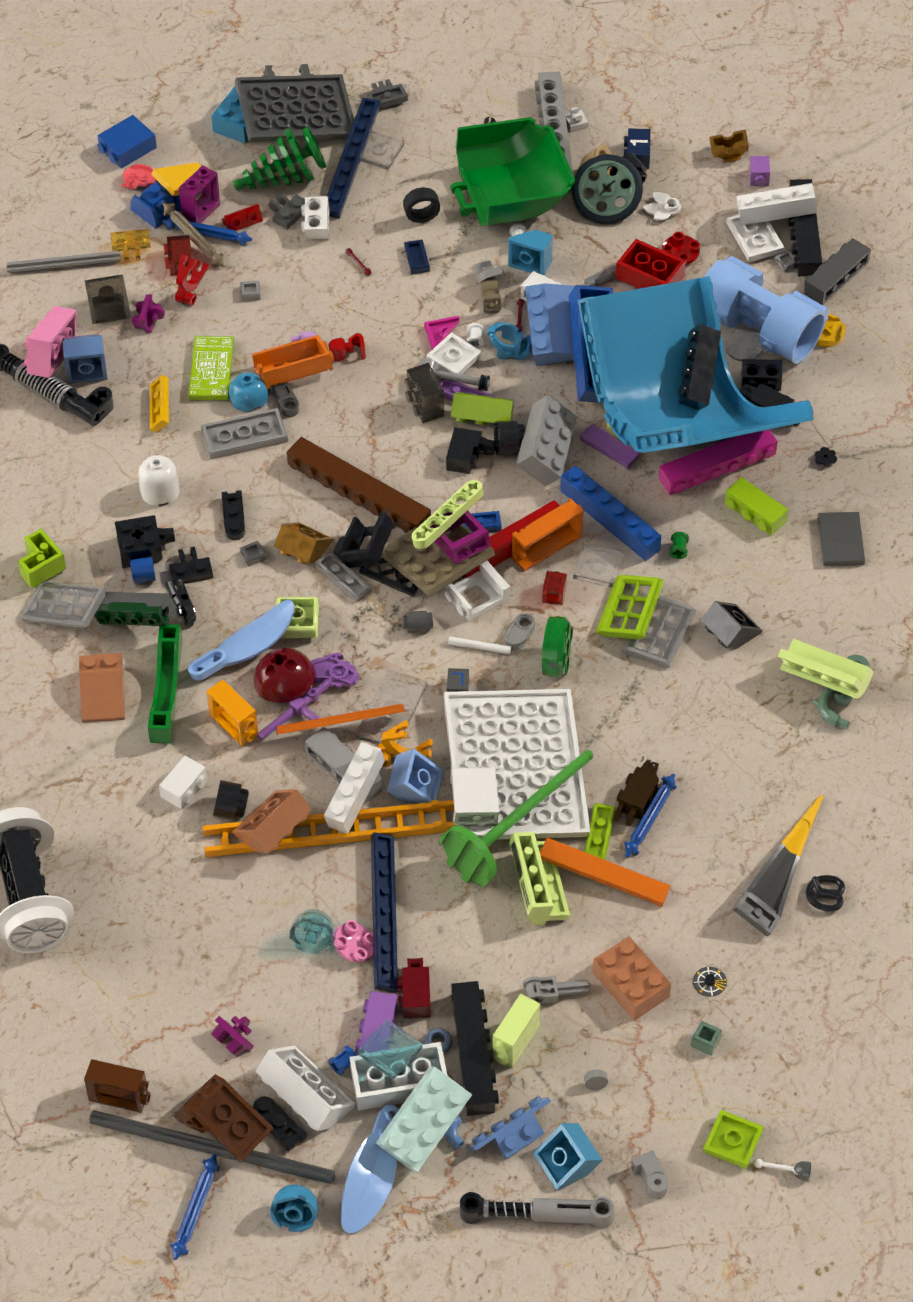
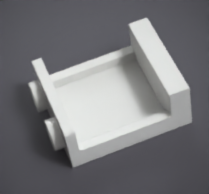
[450,767,500,825]

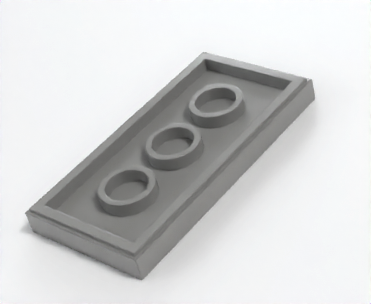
[201,408,288,459]

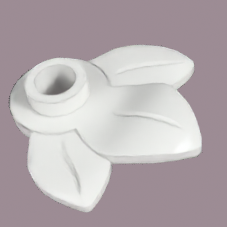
[643,192,681,221]

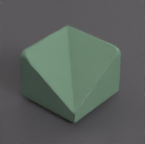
[691,1021,722,1056]

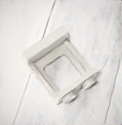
[444,560,510,622]

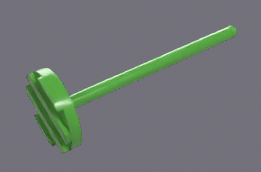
[439,750,593,888]

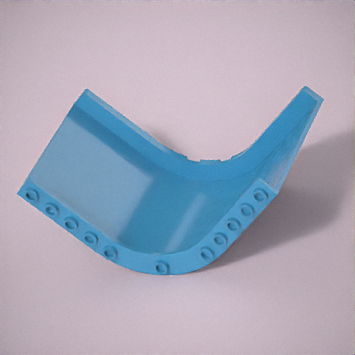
[577,276,814,452]

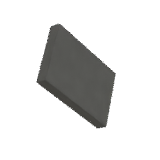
[818,512,865,566]

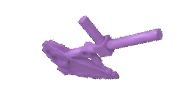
[257,652,359,741]

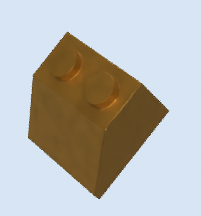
[274,522,334,565]

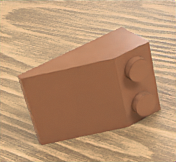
[79,653,125,722]

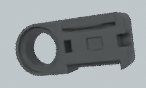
[271,382,299,417]

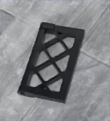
[359,559,419,597]

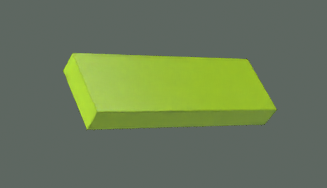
[584,803,616,860]

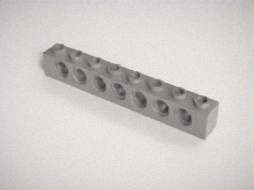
[535,71,573,191]

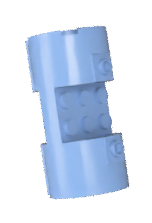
[705,256,828,364]

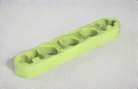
[411,480,484,549]

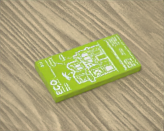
[188,336,234,400]

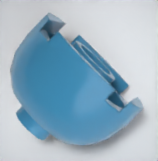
[229,372,268,412]
[270,1184,318,1232]

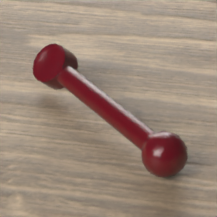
[346,248,372,276]
[515,299,524,332]

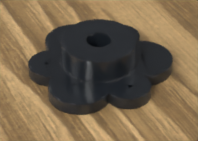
[815,447,837,466]

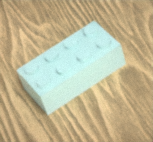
[375,1067,472,1172]

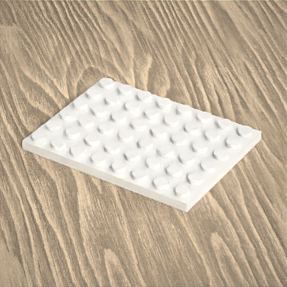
[443,689,590,840]

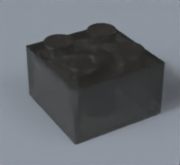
[85,274,131,324]
[405,363,444,423]

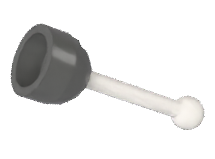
[754,1159,811,1181]

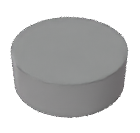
[584,1069,608,1090]

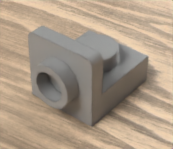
[472,260,503,284]

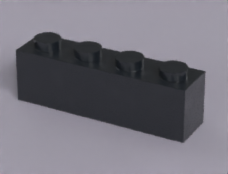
[678,324,721,410]

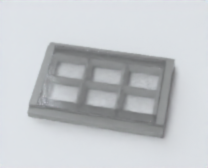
[21,581,107,628]
[622,596,696,668]

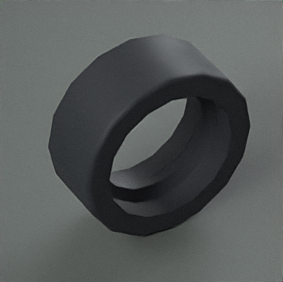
[403,187,440,223]

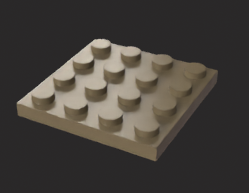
[381,513,495,597]

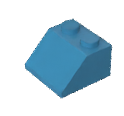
[508,230,553,275]
[533,1123,603,1190]

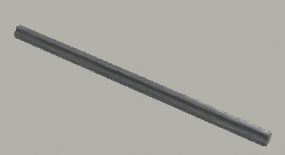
[89,1110,335,1184]

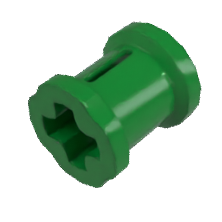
[669,532,689,559]

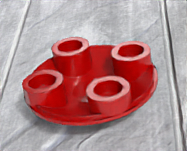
[662,232,700,265]

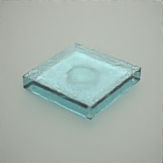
[357,1019,423,1080]

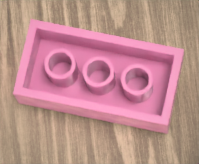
[25,306,77,378]

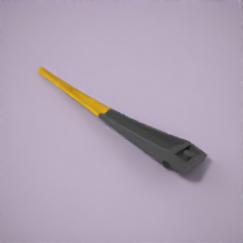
[732,795,823,936]

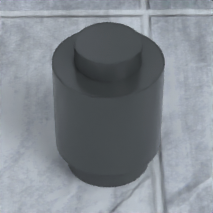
[402,611,433,633]

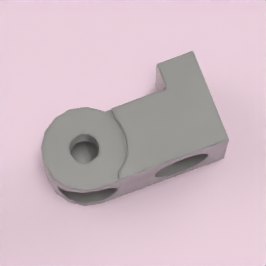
[631,1150,668,1199]

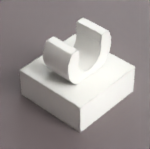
[566,107,588,132]

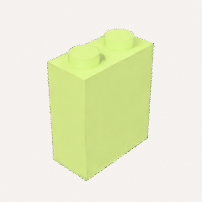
[493,994,540,1068]

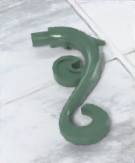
[813,655,870,729]

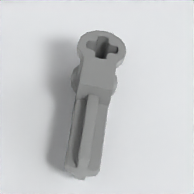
[523,976,590,1005]

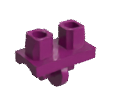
[131,294,165,333]
[211,1016,254,1057]

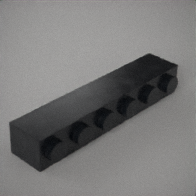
[788,179,822,276]
[451,981,499,1116]

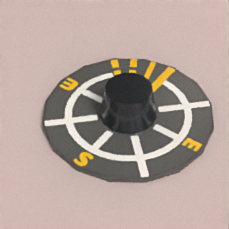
[693,967,727,996]

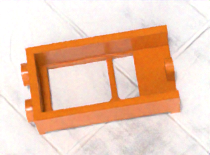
[252,335,334,389]
[512,498,584,572]

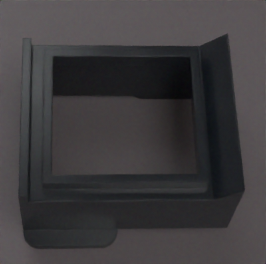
[333,512,397,568]

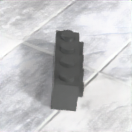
[804,238,871,305]

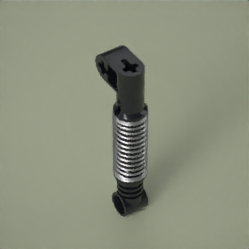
[0,344,114,426]

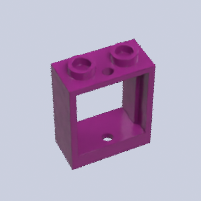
[179,165,221,223]
[430,510,491,564]

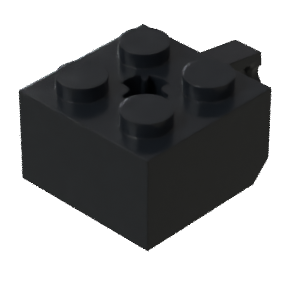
[115,515,175,568]

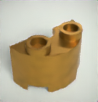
[709,129,749,162]

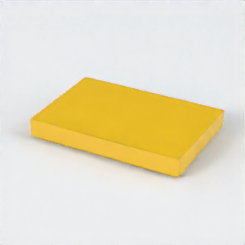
[151,162,219,196]

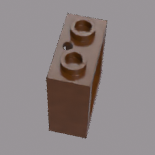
[84,1059,151,1113]

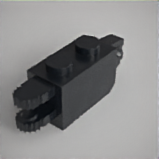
[739,383,800,428]

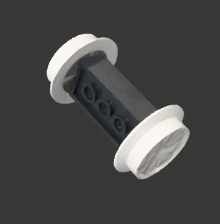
[0,807,74,953]

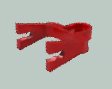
[175,254,210,306]

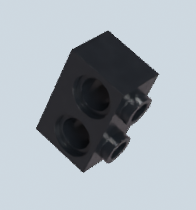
[741,359,782,391]

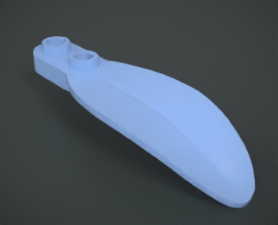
[188,599,295,680]
[341,1105,399,1234]

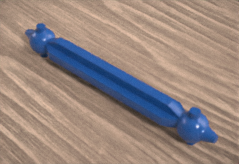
[162,217,252,245]
[624,774,677,857]
[170,1154,220,1260]

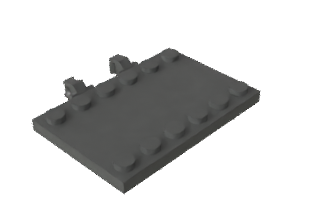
[235,64,354,142]

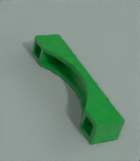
[148,624,183,743]

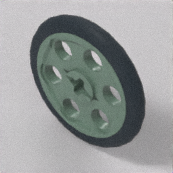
[571,154,643,224]

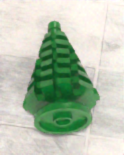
[233,126,327,191]

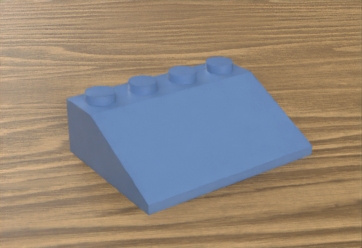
[525,283,575,366]

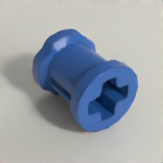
[328,1045,357,1076]

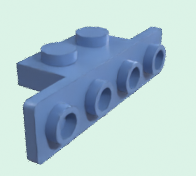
[468,1096,551,1158]

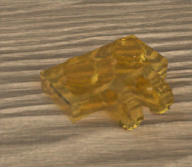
[111,229,151,262]

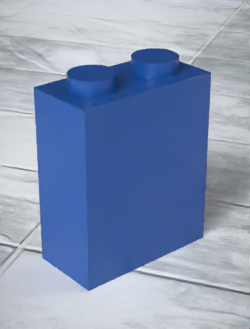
[97,115,157,169]

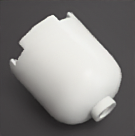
[139,455,180,506]

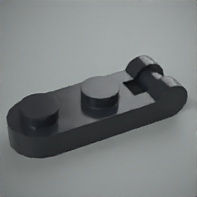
[221,490,245,540]
[253,1096,308,1151]

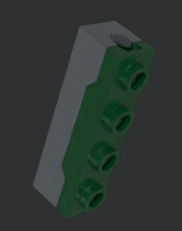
[94,592,177,626]

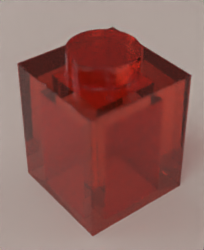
[542,571,567,606]

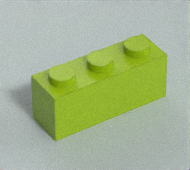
[451,392,515,425]
[724,477,788,536]

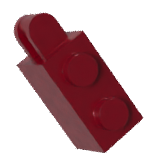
[398,958,431,1018]

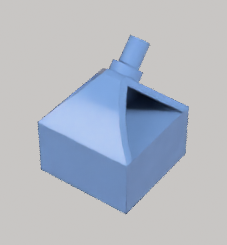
[62,334,108,384]

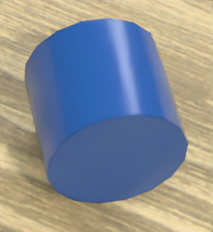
[130,556,156,584]

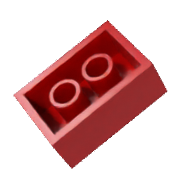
[616,239,686,289]

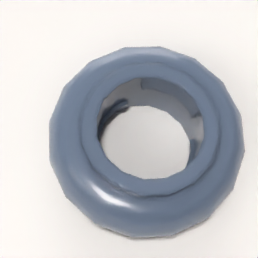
[424,1028,452,1054]

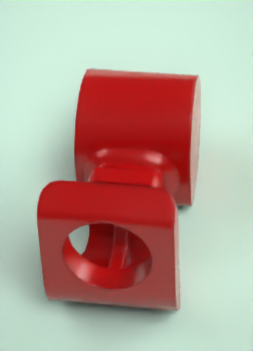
[328,333,366,362]

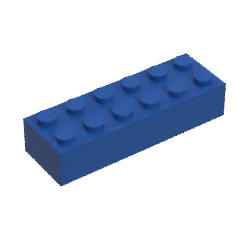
[568,285,613,403]

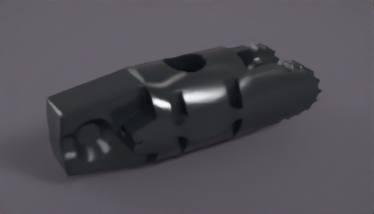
[165,580,196,626]

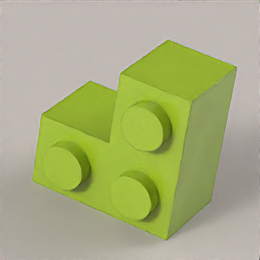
[18,528,66,589]

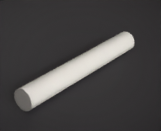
[448,636,512,655]

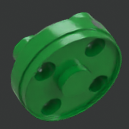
[542,616,573,678]

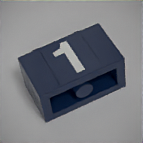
[624,128,651,169]

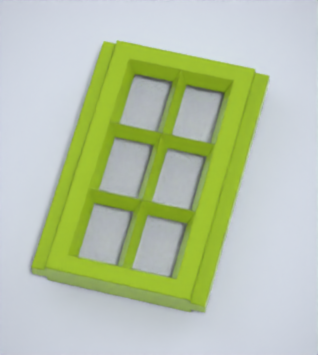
[596,575,664,640]

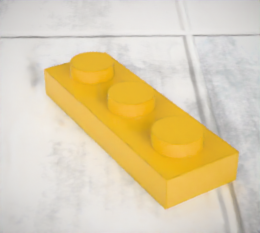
[149,374,169,433]

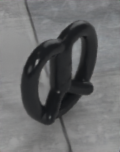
[806,875,845,912]

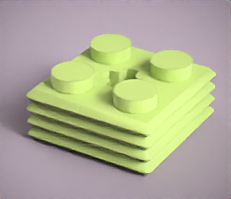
[276,597,319,638]

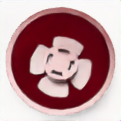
[254,648,316,703]

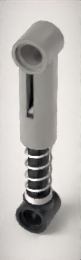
[460,1192,614,1228]

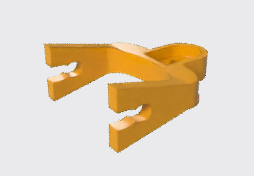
[377,720,433,767]

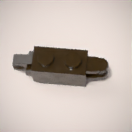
[613,759,659,827]

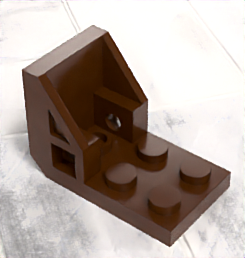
[174,1074,274,1163]

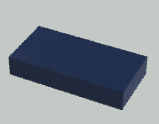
[404,239,430,274]

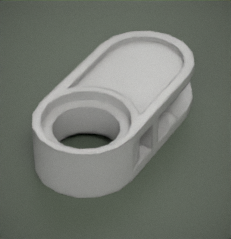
[505,613,535,650]

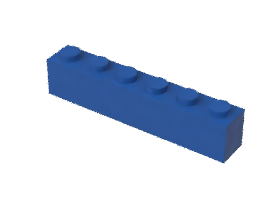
[560,465,662,561]

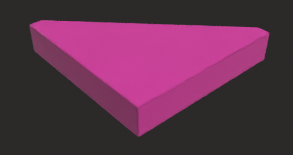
[424,316,460,350]

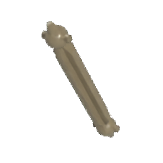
[162,202,224,267]

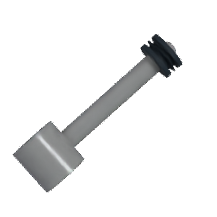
[415,358,490,391]

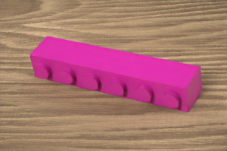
[659,429,778,495]

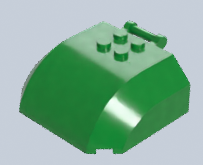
[450,117,575,226]

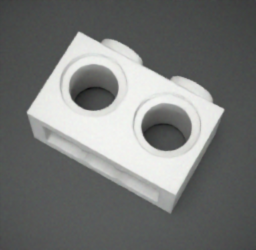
[301,196,329,240]

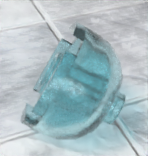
[290,909,335,954]

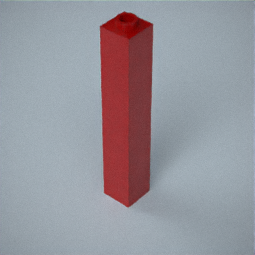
[461,500,560,579]

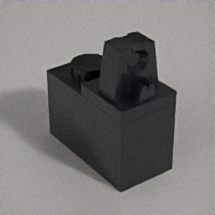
[446,427,496,474]

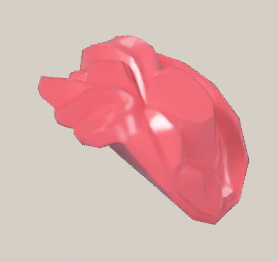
[121,164,156,189]

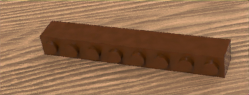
[287,436,431,533]

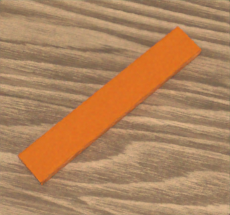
[275,704,405,735]
[540,838,671,907]

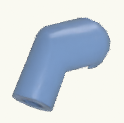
[444,1116,465,1150]

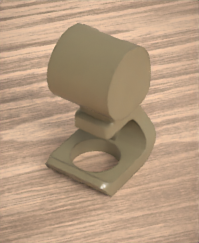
[481,280,501,312]

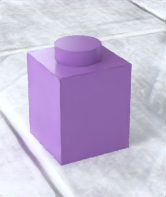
[749,156,770,186]

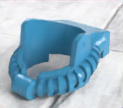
[487,322,532,360]

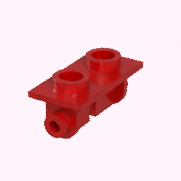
[222,204,263,231]

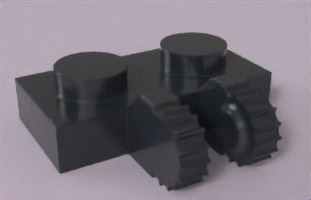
[169,546,213,585]

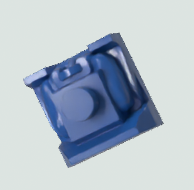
[130,180,181,229]

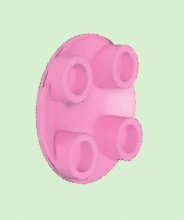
[333,920,373,963]

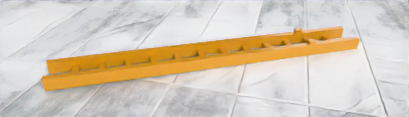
[203,800,456,857]

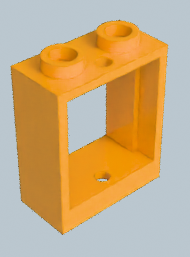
[206,680,258,746]

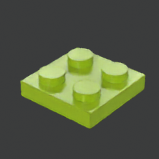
[703,1110,764,1170]

